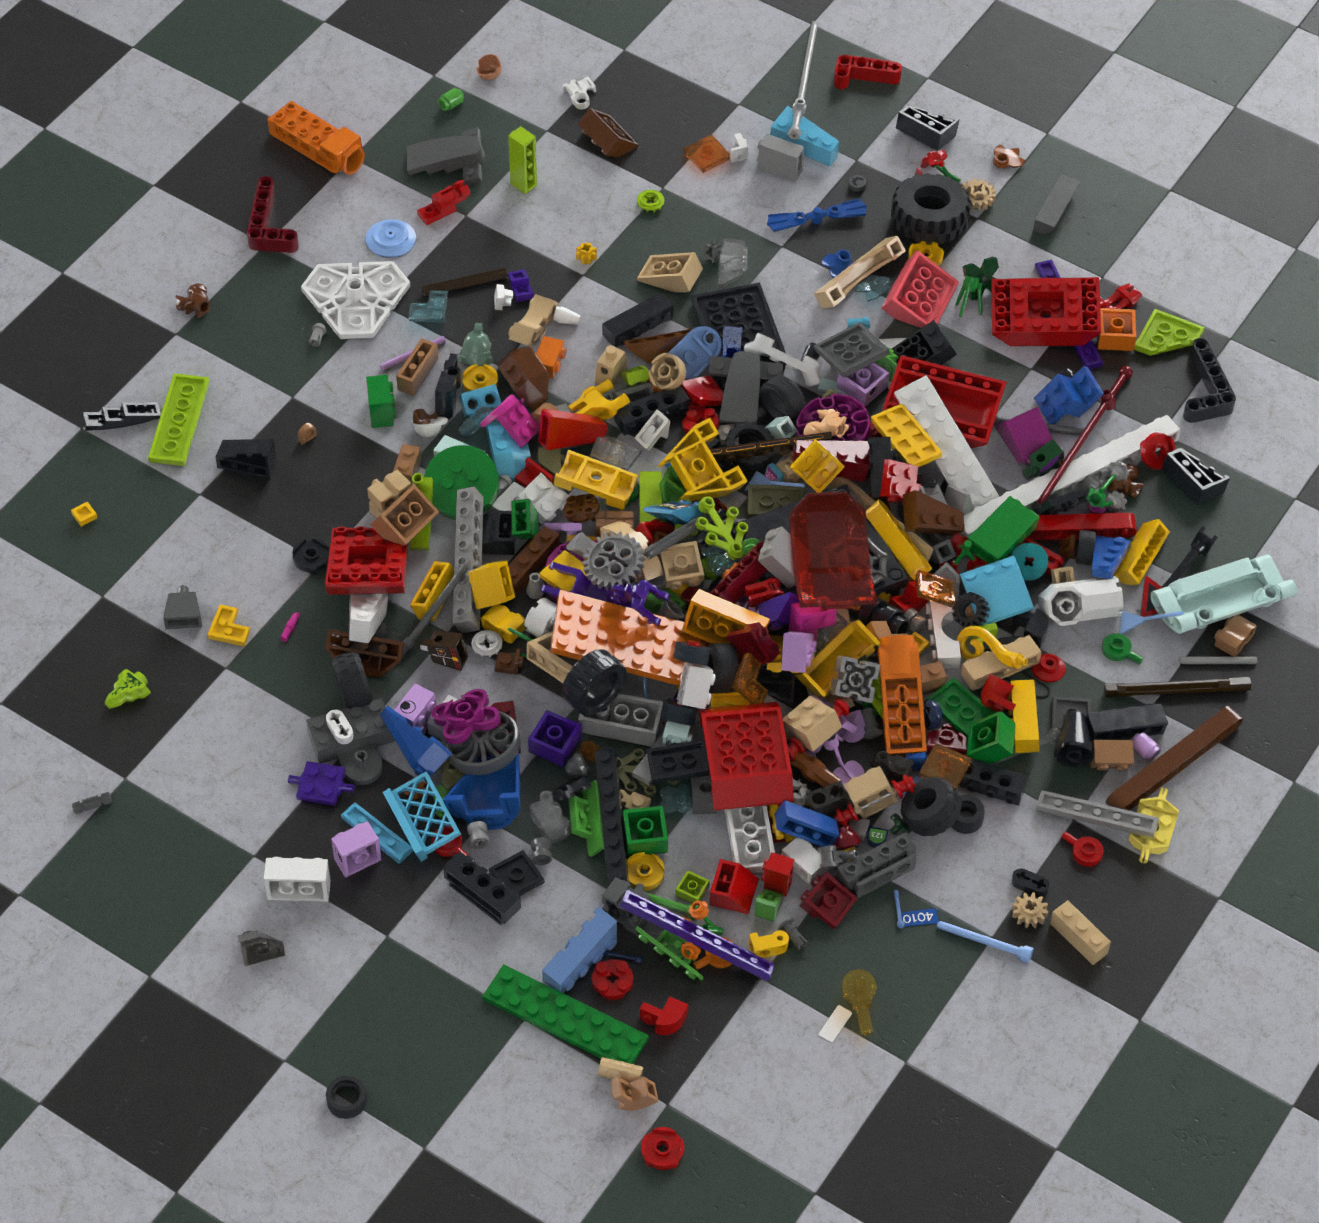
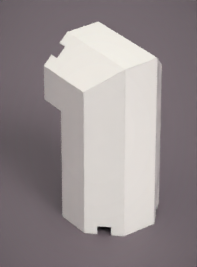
[1038,576,1124,626]

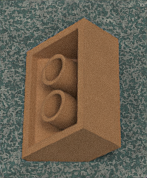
[370,484,439,546]

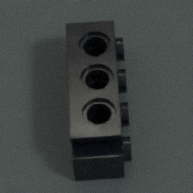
[443,852,521,925]

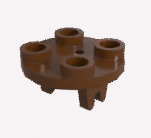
[563,493,600,523]

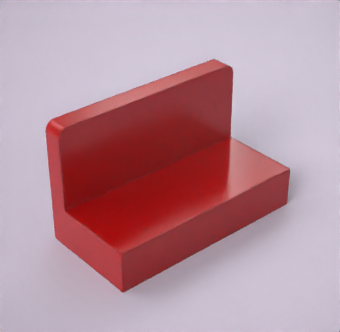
[515,457,554,488]

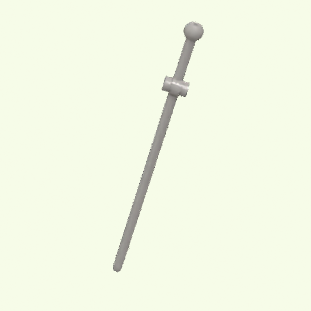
[788,21,818,140]

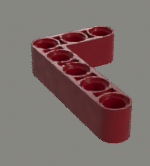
[247,176,299,253]
[681,541,767,607]

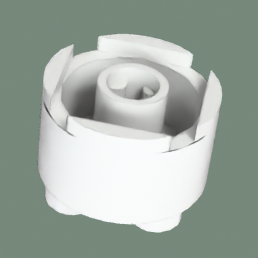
[524,598,557,638]

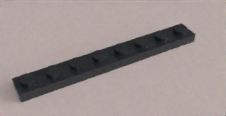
[595,747,629,887]

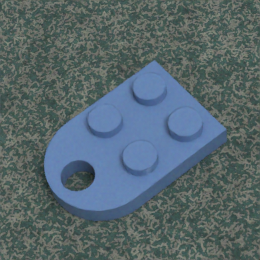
[668,326,721,380]

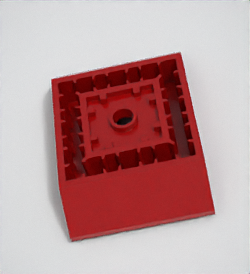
[992,277,1101,346]
[325,526,408,595]

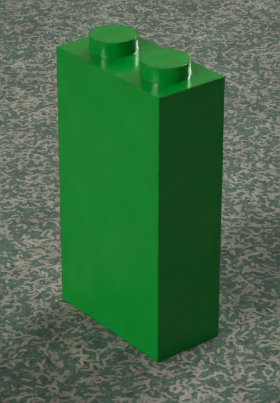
[968,496,1039,564]

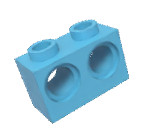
[458,384,501,419]

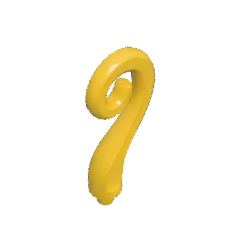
[956,626,1028,669]

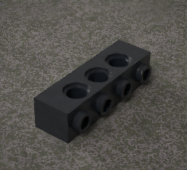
[614,385,690,436]
[944,752,1028,806]

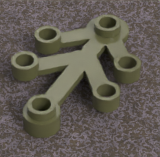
[617,748,681,798]

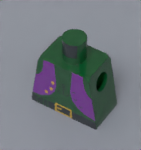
[1022,439,1064,480]

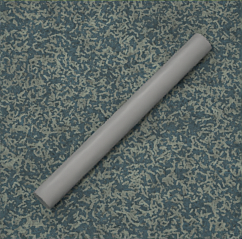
[1179,657,1257,664]

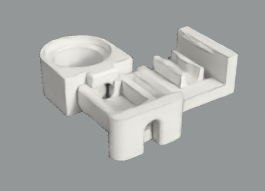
[563,77,596,110]

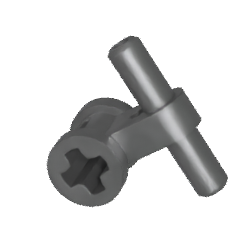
[818,846,859,869]

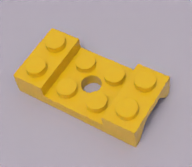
[554,450,638,510]

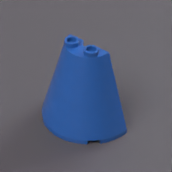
[443,753,521,830]

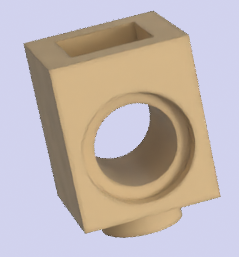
[777,456,803,483]

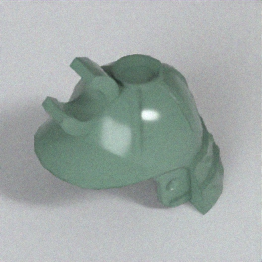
[458,323,493,365]

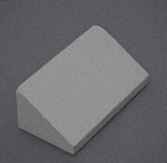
[944,485,973,515]

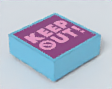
[765,463,784,482]

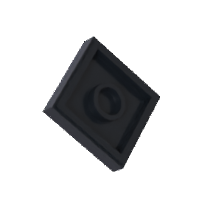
[489,850,545,896]

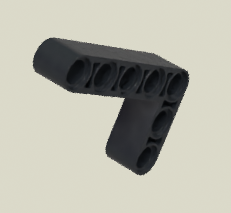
[1183,338,1236,423]

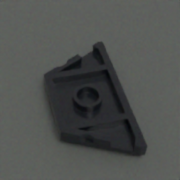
[1033,489,1088,515]

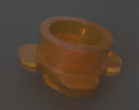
[577,741,600,762]

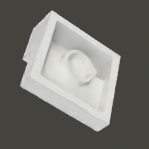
[516,473,569,525]

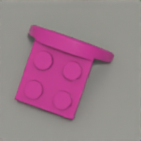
[480,394,540,448]

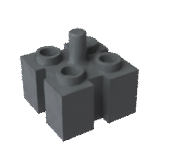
[602,877,650,935]

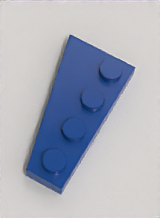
[1092,535,1131,579]

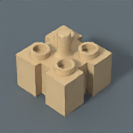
[367,470,411,518]

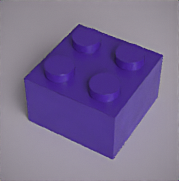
[528,710,582,767]

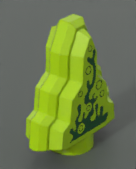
[105,669,151,709]

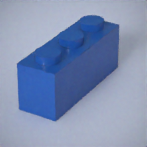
[774,800,839,847]

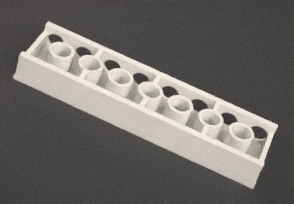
[724,806,775,874]

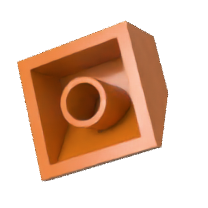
[1097,308,1136,351]

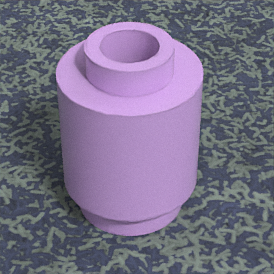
[1131,732,1161,761]

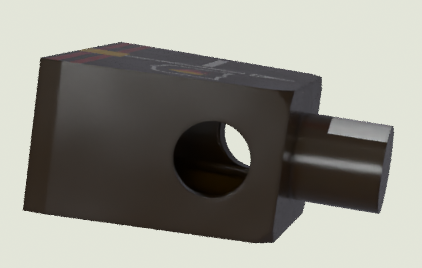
[420,631,469,671]

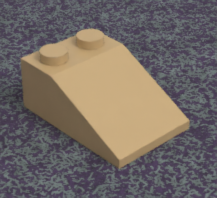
[637,252,703,293]

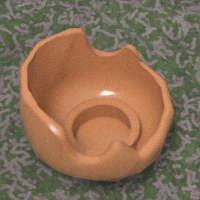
[476,54,502,81]

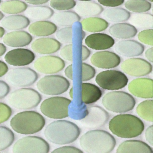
[937,921,1033,963]

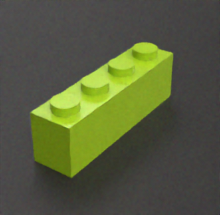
[508,126,537,194]
[639,471,664,523]

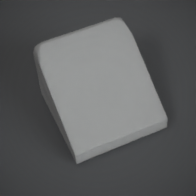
[848,819,870,843]

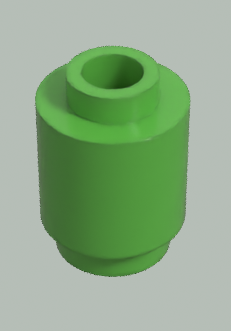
[438,88,464,111]

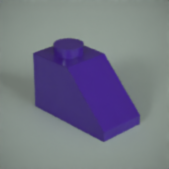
[758,592,801,631]

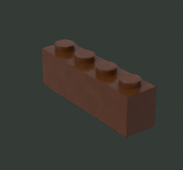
[508,526,560,598]

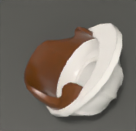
[412,408,448,437]

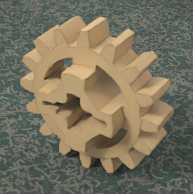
[961,178,996,211]

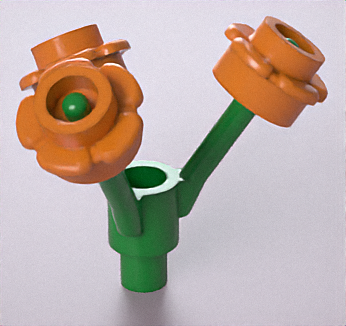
[681,900,724,960]

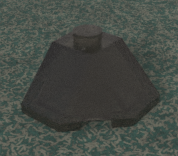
[237,930,285,966]

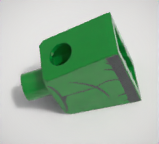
[511,499,539,540]

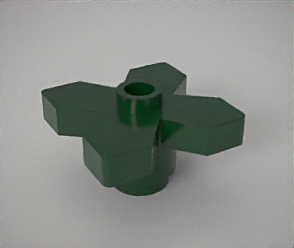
[962,256,999,300]

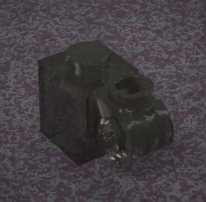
[871,751,914,785]

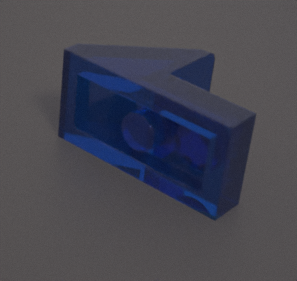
[722,326,742,358]

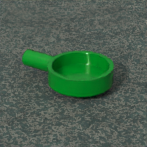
[1102,633,1144,664]

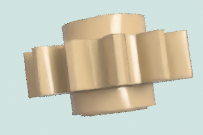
[1012,893,1048,928]

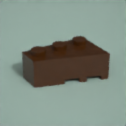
[903,490,965,535]

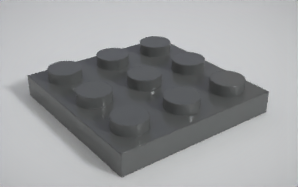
[814,322,890,378]

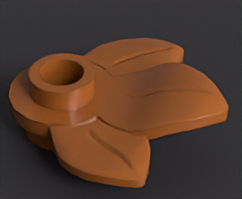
[993,144,1026,168]

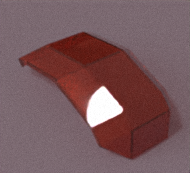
[789,492,878,612]

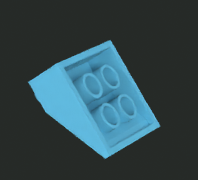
[960,556,1034,625]

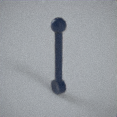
[603,950,642,964]

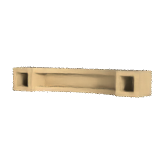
[813,236,906,309]

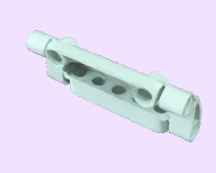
[1150,554,1298,634]

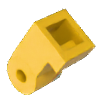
[748,930,789,958]

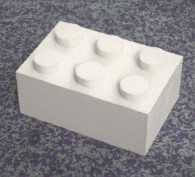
[264,857,331,902]

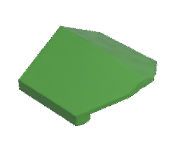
[659,465,692,503]

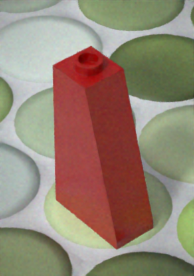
[538,409,608,450]

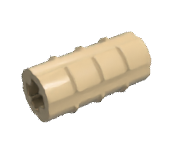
[598,1057,643,1083]

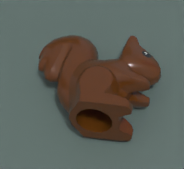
[175,283,210,319]
[1106,463,1145,498]

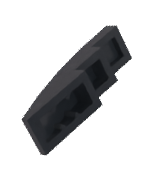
[82,402,161,431]

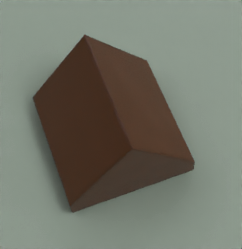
[1059,534,1077,559]

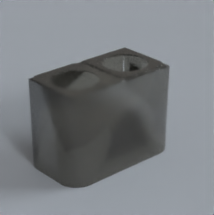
[805,781,849,818]

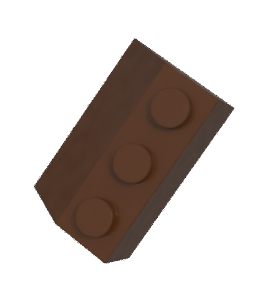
[578,108,639,158]

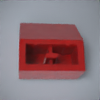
[709,859,759,915]

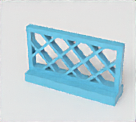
[383,771,461,862]

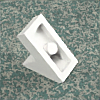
[635,410,670,451]

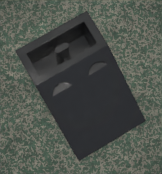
[892,320,957,365]
[482,510,516,555]

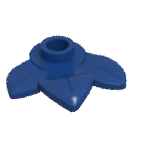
[821,249,853,278]

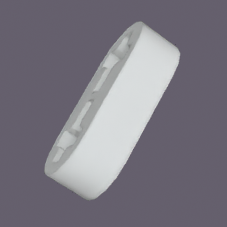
[326,710,353,744]

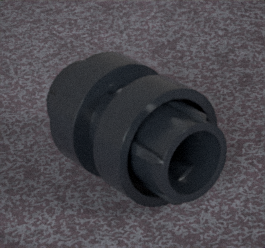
[853,596,909,634]

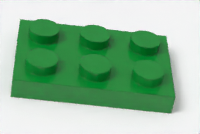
[926,678,995,739]

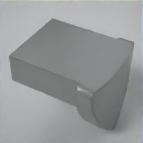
[566,532,596,558]

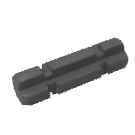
[72,792,112,814]

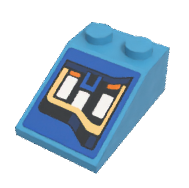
[643,500,706,532]

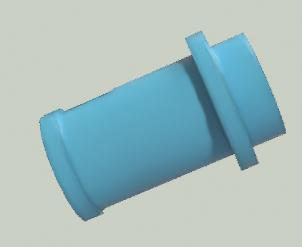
[848,316,870,329]

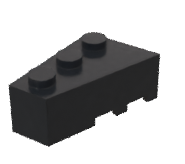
[896,105,960,151]
[215,439,277,479]
[1161,448,1230,505]

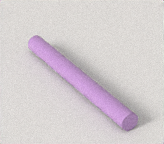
[380,336,446,371]

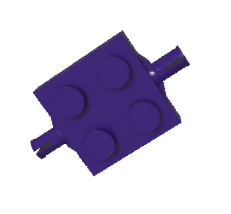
[288,761,355,806]

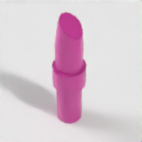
[280,612,300,642]

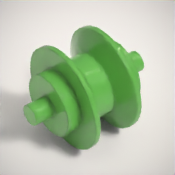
[742,538,760,556]

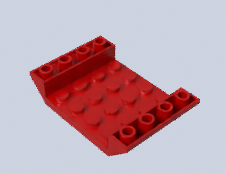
[698,702,794,811]

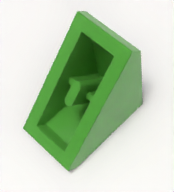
[755,889,784,922]

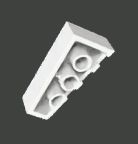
[349,594,388,643]

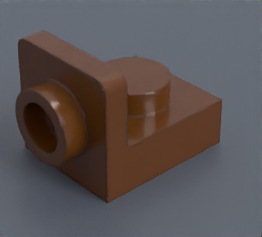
[495,648,524,675]

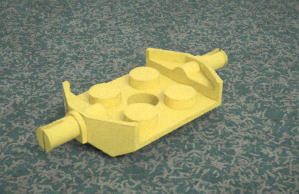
[1128,787,1179,864]

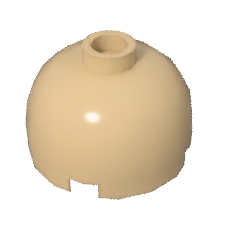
[649,353,686,390]

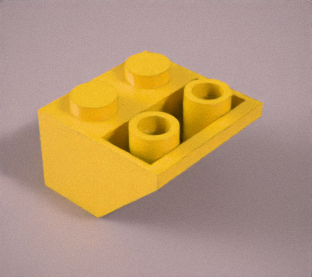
[468,561,515,609]

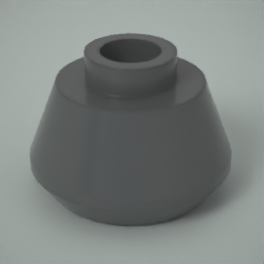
[565,753,590,779]

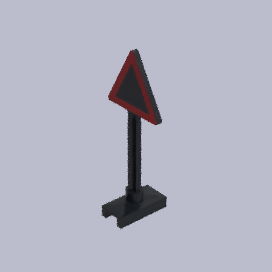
[1140,526,1218,617]

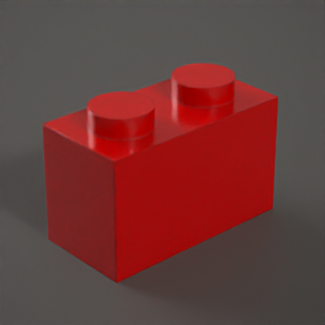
[761,852,795,897]

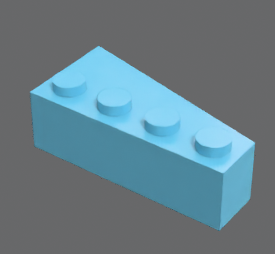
[770,105,839,166]

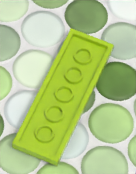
[148,373,210,466]

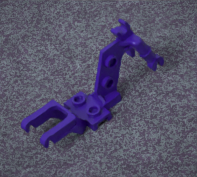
[540,562,670,627]

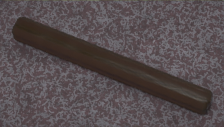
[422,268,508,296]

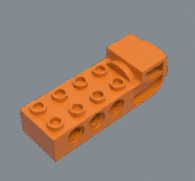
[267,101,365,175]
[877,635,927,757]

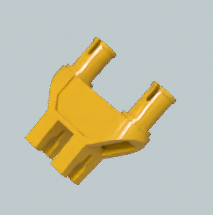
[568,379,630,420]

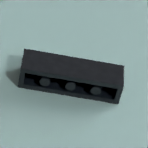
[602,292,673,348]
[1086,704,1168,742]

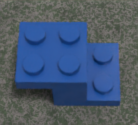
[1034,366,1104,425]

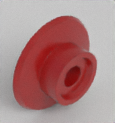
[1031,654,1066,682]

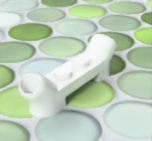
[744,333,822,387]

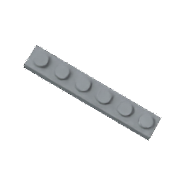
[1036,790,1159,838]

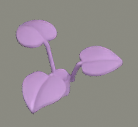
[787,710,865,791]

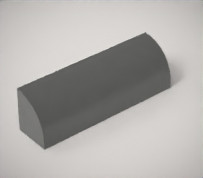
[1033,174,1080,234]

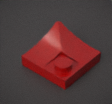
[681,375,724,406]

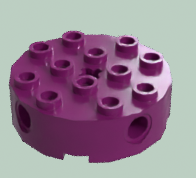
[797,394,871,441]

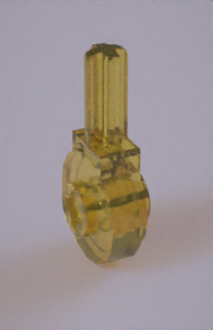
[841,969,876,1035]

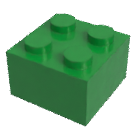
[366,374,396,428]
[967,711,1015,764]
[623,806,668,857]

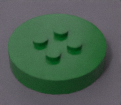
[424,445,500,520]

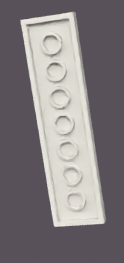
[894,375,999,509]

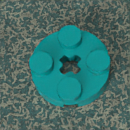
[1011,543,1048,580]

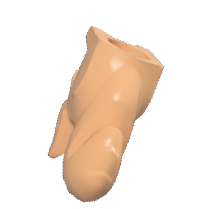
[804,409,849,438]

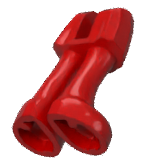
[1100,283,1142,309]

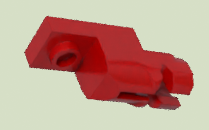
[417,180,470,225]

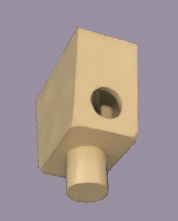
[595,345,627,386]

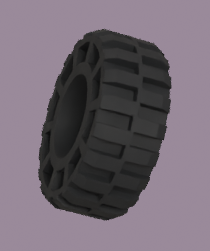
[891,173,971,245]

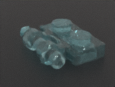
[702,545,745,575]

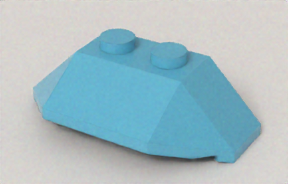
[485,422,531,481]

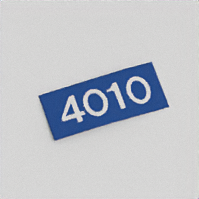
[901,908,939,927]

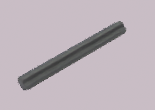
[644,513,712,559]

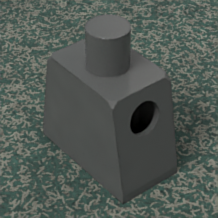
[163,585,202,630]

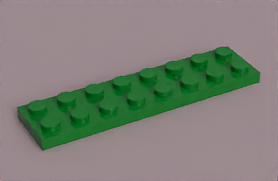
[482,964,649,1064]

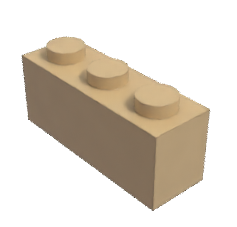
[1050,900,1111,965]

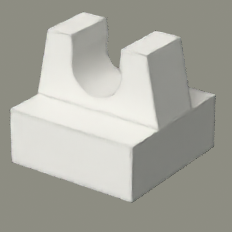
[494,284,513,310]

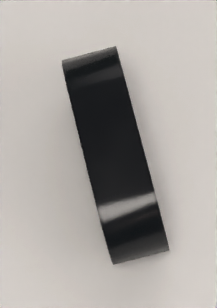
[1011,868,1049,897]

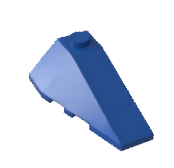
[380,706,452,781]

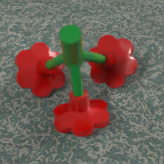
[915,150,961,183]
[939,533,988,575]

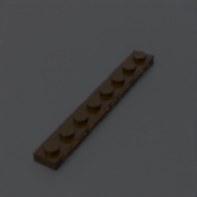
[709,432,832,463]

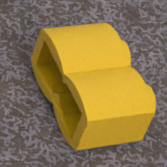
[481,604,526,644]

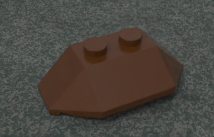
[624,328,694,364]
[498,347,549,411]
[325,629,404,677]

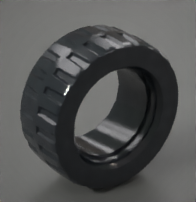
[562,649,627,716]

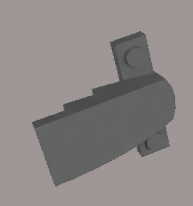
[407,127,485,185]
[709,351,783,424]

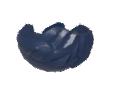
[923,699,943,730]

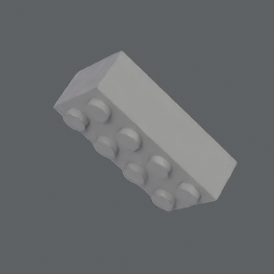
[578,693,663,747]

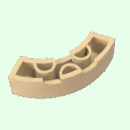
[508,294,559,346]
[600,522,664,582]

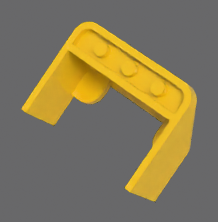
[795,620,880,698]

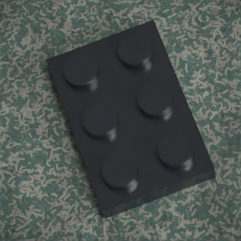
[646,739,710,785]

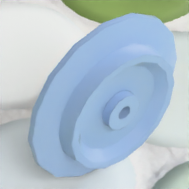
[365,219,416,257]

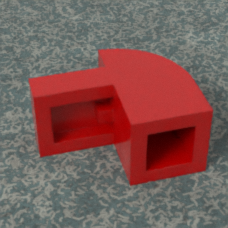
[888,579,933,613]
[981,673,1016,712]
[640,996,688,1035]

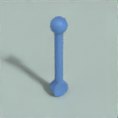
[894,890,905,928]

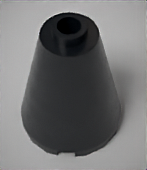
[1054,710,1094,767]

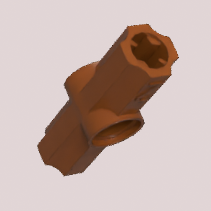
[790,752,842,794]

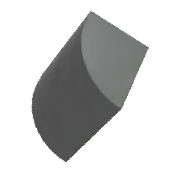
[611,382,654,403]

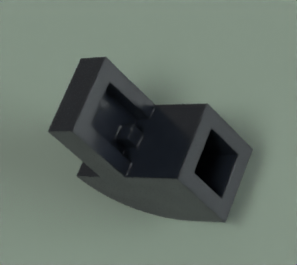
[1011,608,1049,648]

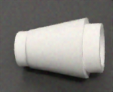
[553,306,580,325]

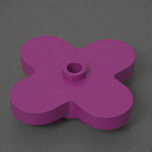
[432,689,501,744]

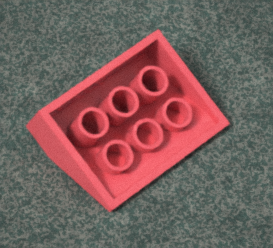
[881,251,959,328]

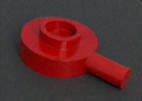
[432,826,468,857]
[1061,831,1104,867]

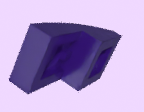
[508,269,534,302]

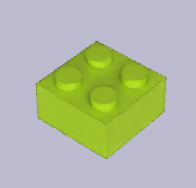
[621,365,650,386]
[675,870,710,903]

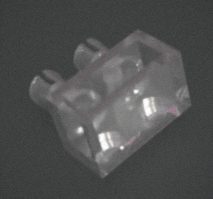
[530,791,571,845]

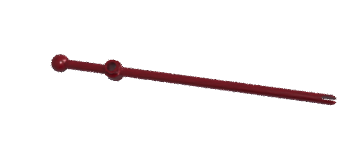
[1038,366,1133,504]

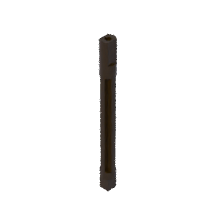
[1104,677,1251,697]

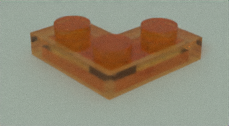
[732,653,768,704]

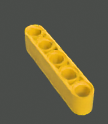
[864,500,932,581]

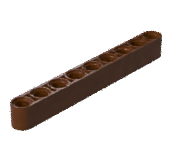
[1105,706,1243,811]

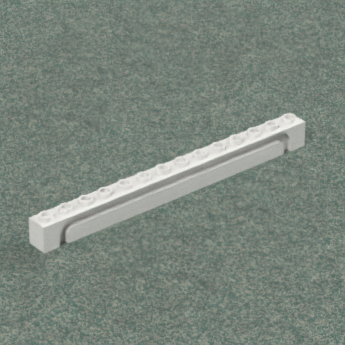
[958,415,1180,538]

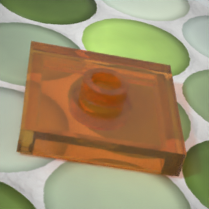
[683,134,730,173]
[915,570,955,608]
[919,743,972,790]

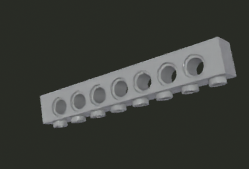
[453,487,483,634]

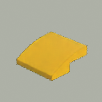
[790,439,845,494]

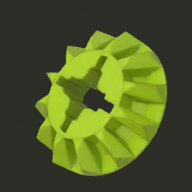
[637,190,664,213]

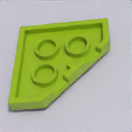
[1134,309,1205,356]

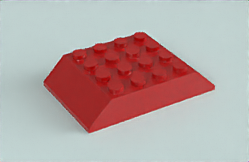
[882,355,1007,449]

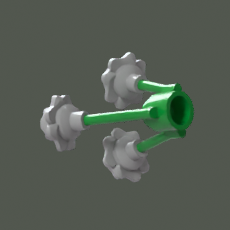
[1082,461,1129,513]

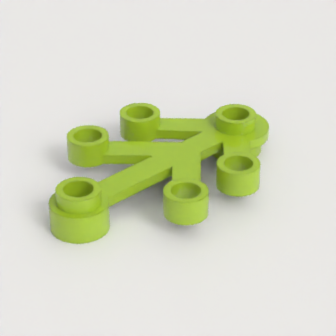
[695,496,748,560]

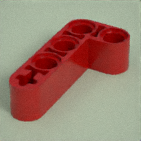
[834,55,902,89]

